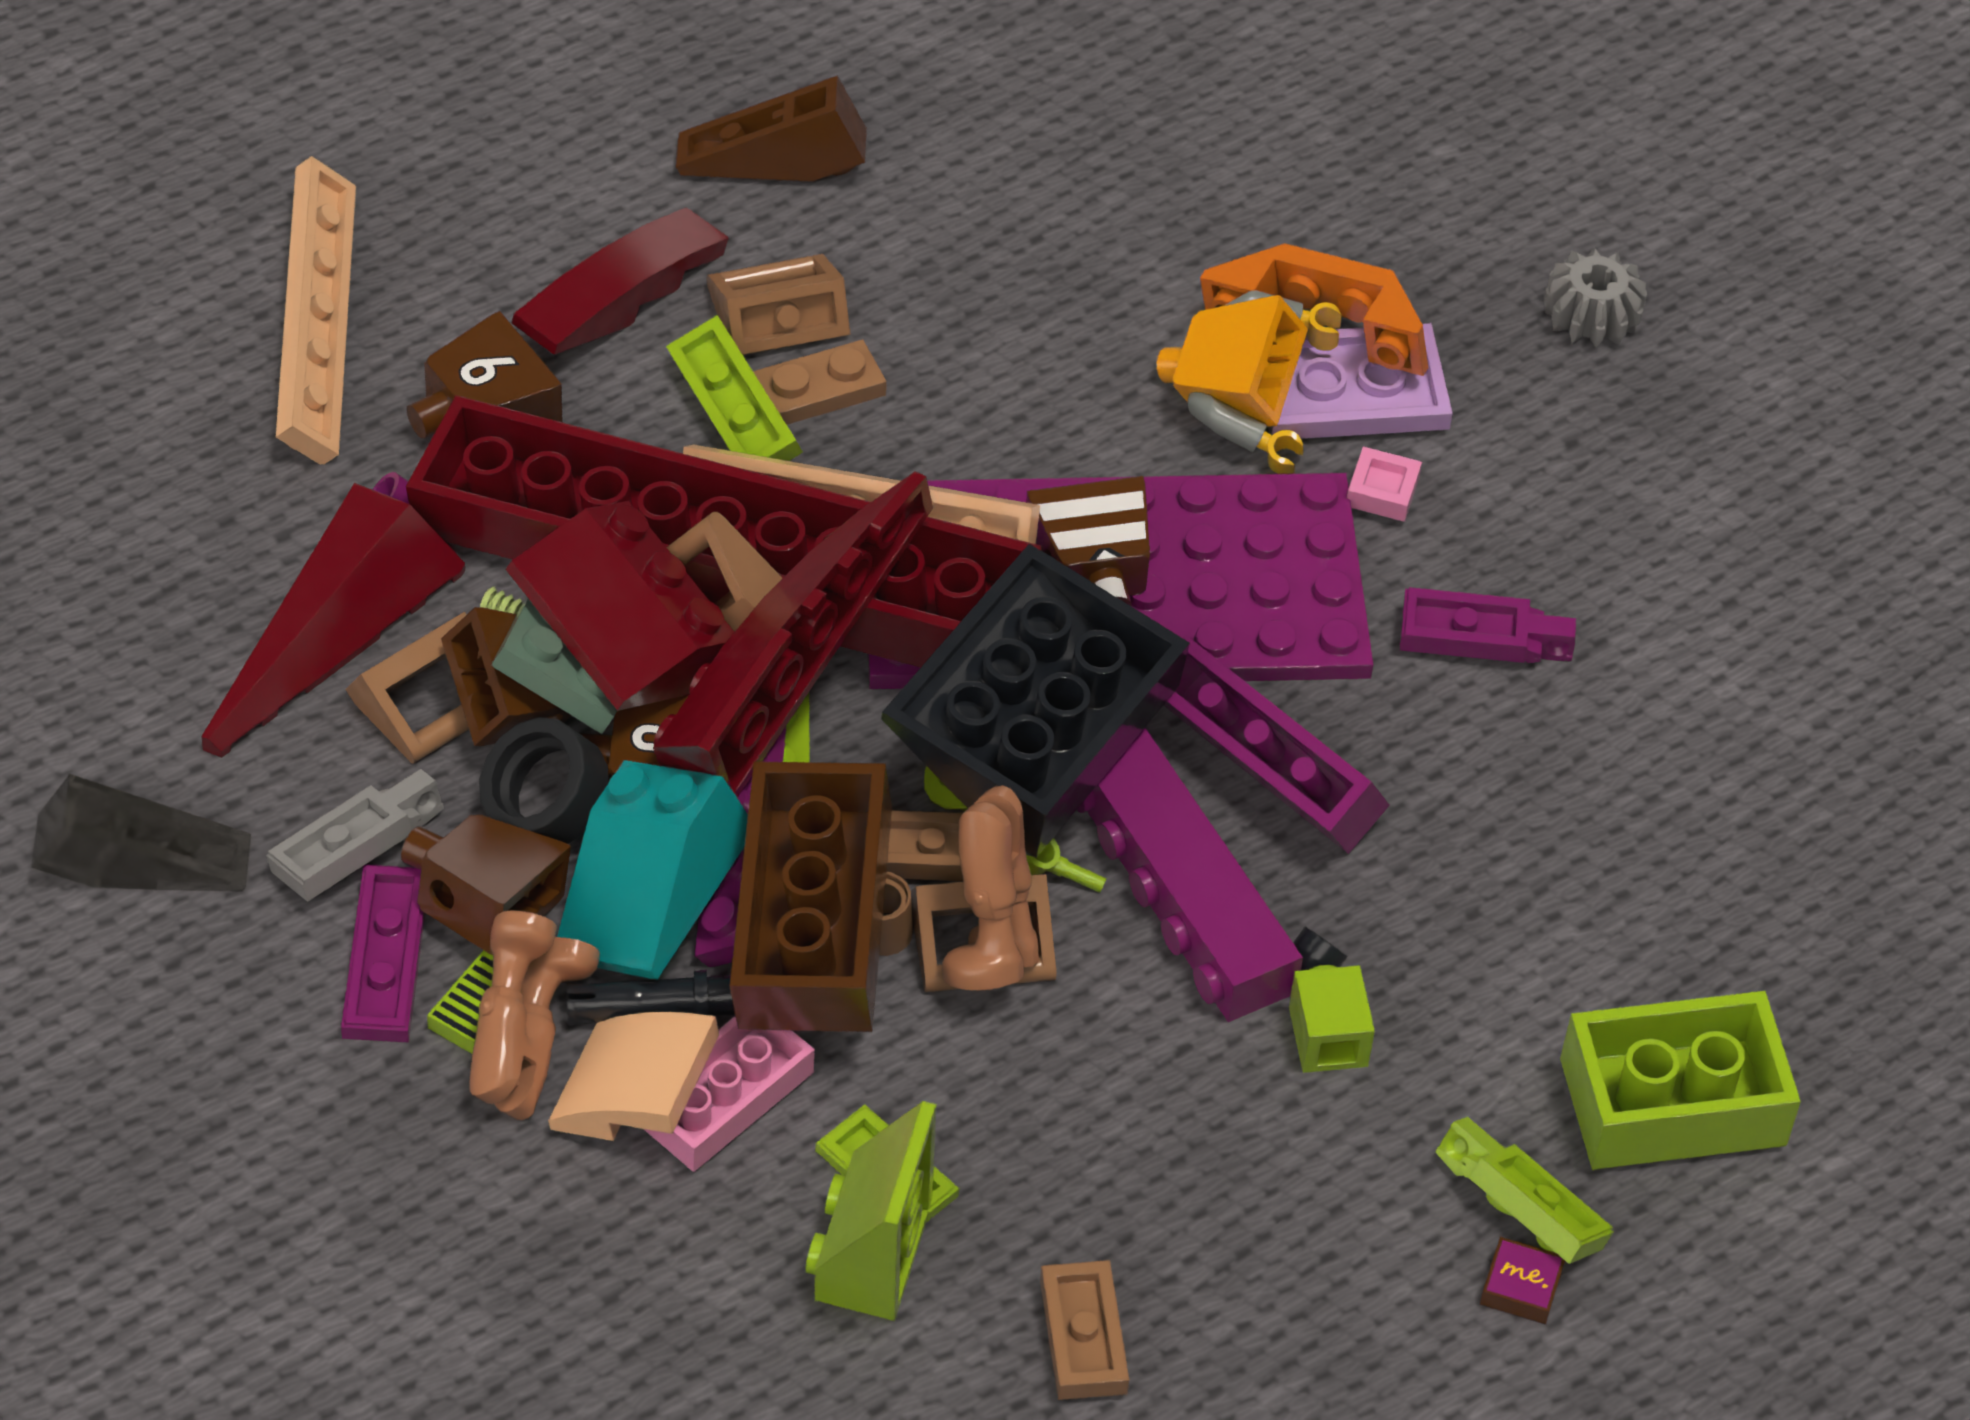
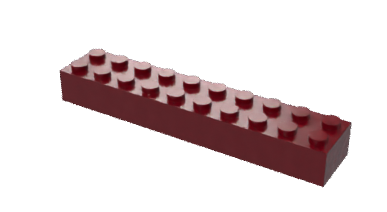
[406,395,1042,668]

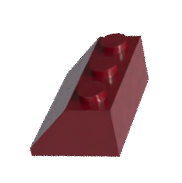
[505,501,734,711]

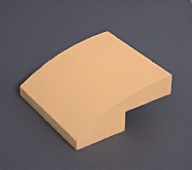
[548,1012,719,1141]

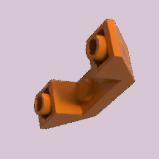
[1200,243,1428,376]

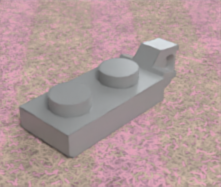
[266,769,444,902]

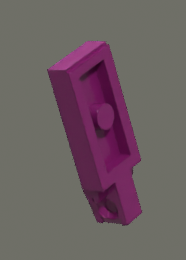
[1400,587,1576,663]

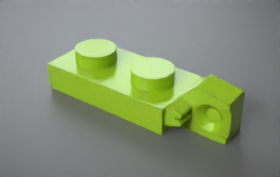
[1435,1116,1614,1264]

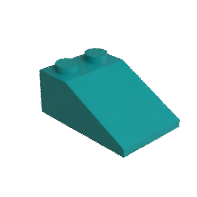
[557,760,748,980]

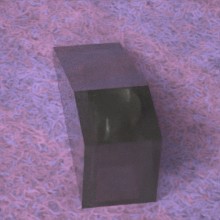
[31,774,251,892]

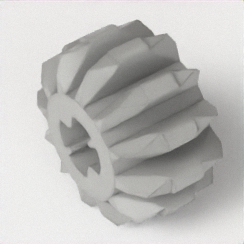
[1544,247,1647,349]

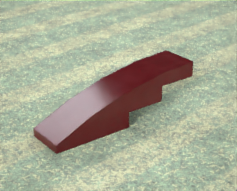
[511,207,729,355]

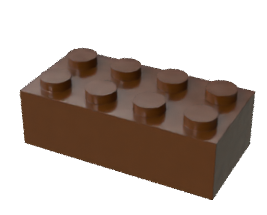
[730,762,892,1032]

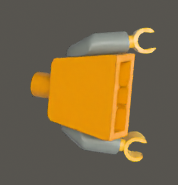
[1157,290,1342,474]

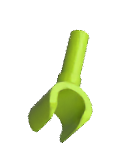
[1026,838,1106,893]

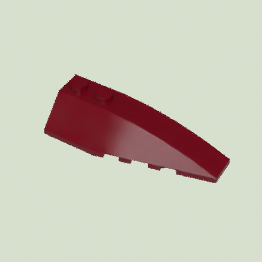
[653,471,933,798]

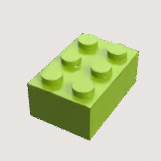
[1560,991,1801,1170]

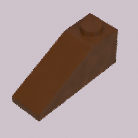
[676,75,867,182]

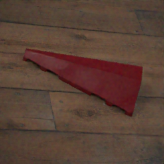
[201,483,466,758]

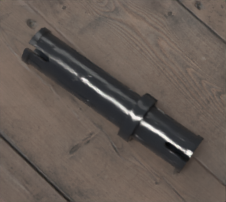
[567,970,735,1026]

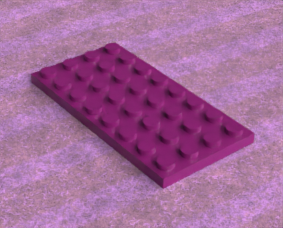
[867,473,1374,689]

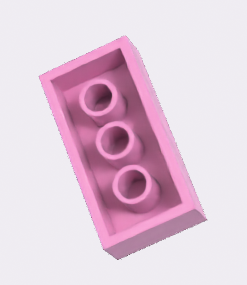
[644,1016,815,1172]

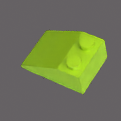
[805,1101,936,1321]

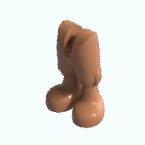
[942,786,1038,990]
[469,911,600,1121]

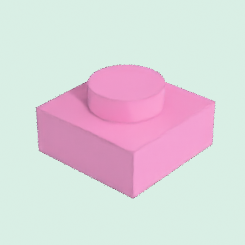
[1347,447,1422,522]

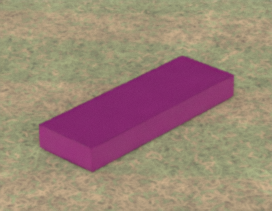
[341,865,426,1043]

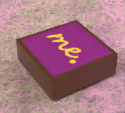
[1480,1237,1565,1325]

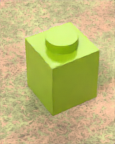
[1289,965,1375,1073]

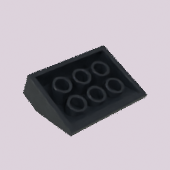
[881,543,1190,858]

